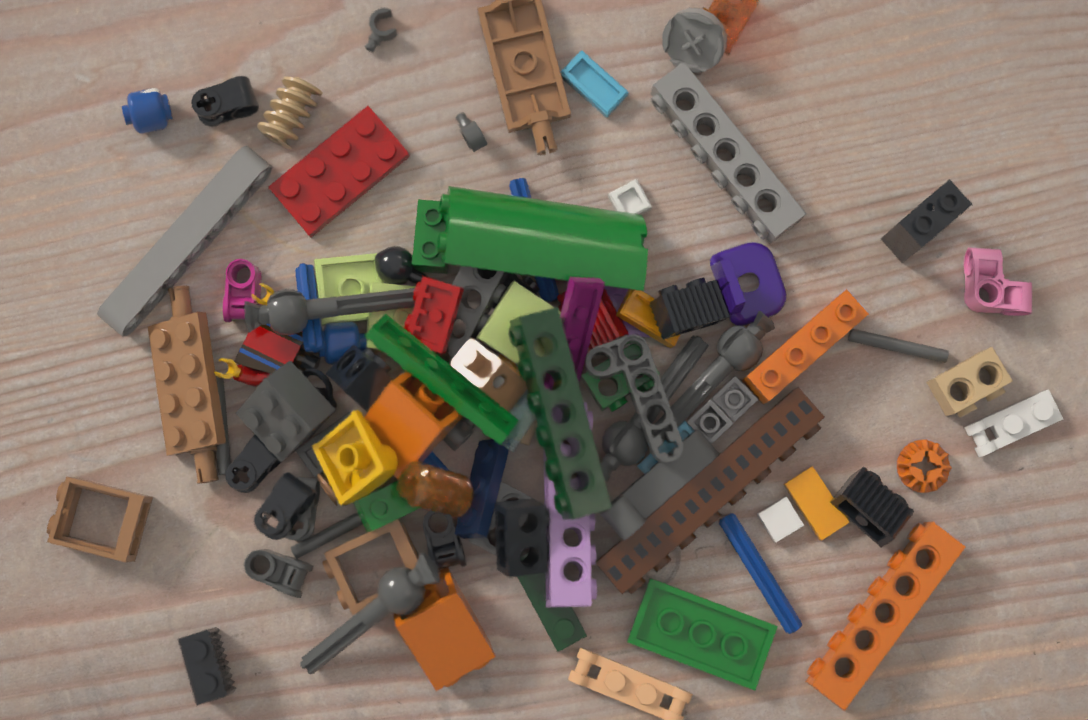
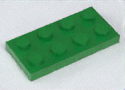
[627,578,778,691]

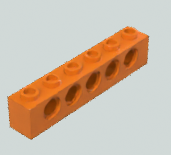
[806,522,966,711]

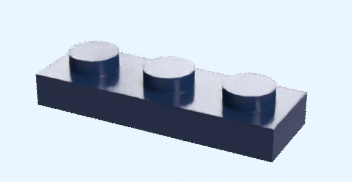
[455,439,511,539]

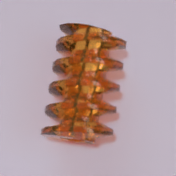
[397,462,473,517]

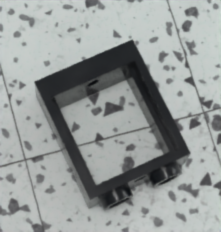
[881,179,973,263]

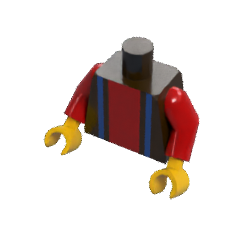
[214,283,321,387]

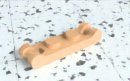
[568,647,693,720]

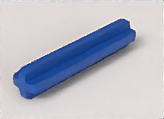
[295,263,324,353]

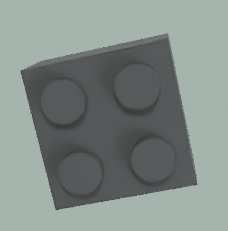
[236,361,336,462]

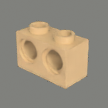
[926,347,1013,418]

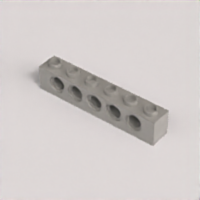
[651,62,806,244]

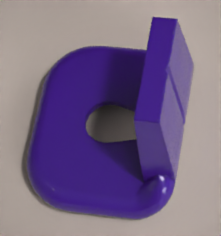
[710,242,787,326]

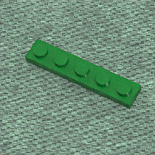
[365,313,519,445]

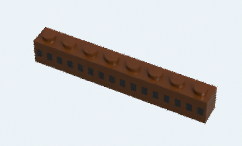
[595,387,825,595]

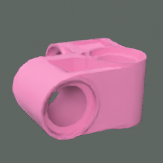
[964,248,1032,316]

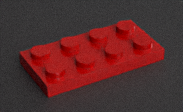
[268,106,410,238]

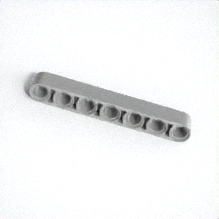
[97,146,272,337]

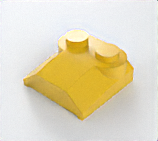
[312,410,397,505]

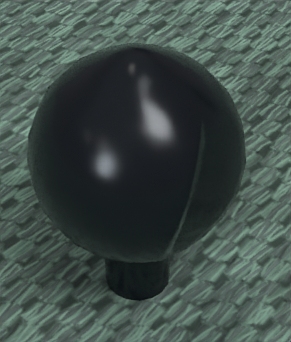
[375,246,429,285]

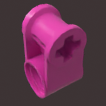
[223,259,262,322]

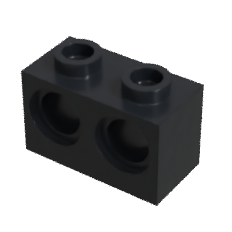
[325,345,393,412]
[495,498,550,578]

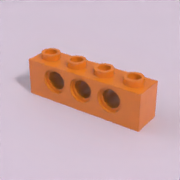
[742,289,869,405]

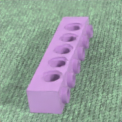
[543,402,597,607]

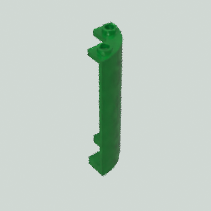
[437,186,648,291]

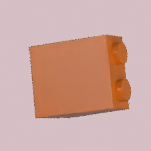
[364,372,463,481]
[393,567,496,691]

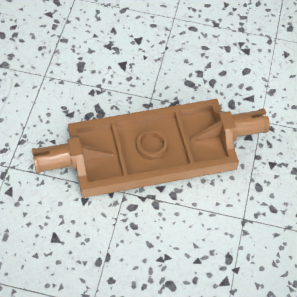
[477,0,571,155]
[148,285,226,484]

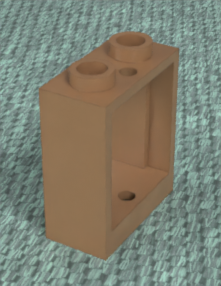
[47,476,153,562]
[322,518,419,615]

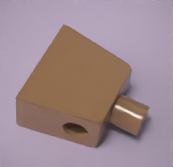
[450,338,528,412]

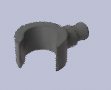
[365,8,398,53]
[456,113,488,152]
[443,417,475,451]

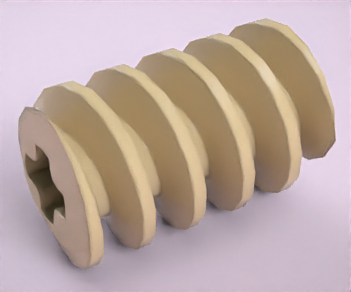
[257,77,323,149]

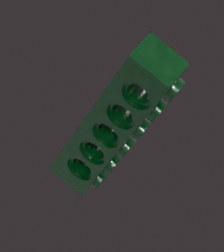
[508,307,612,520]

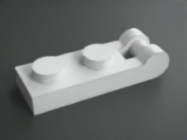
[964,389,1063,457]

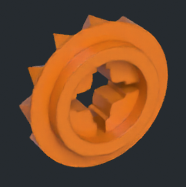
[897,439,952,493]

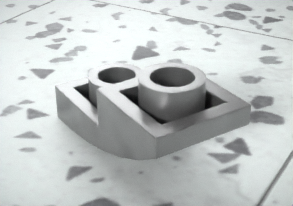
[687,375,758,444]

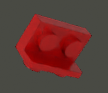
[404,276,464,354]

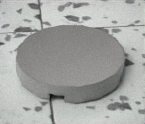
[662,8,727,73]

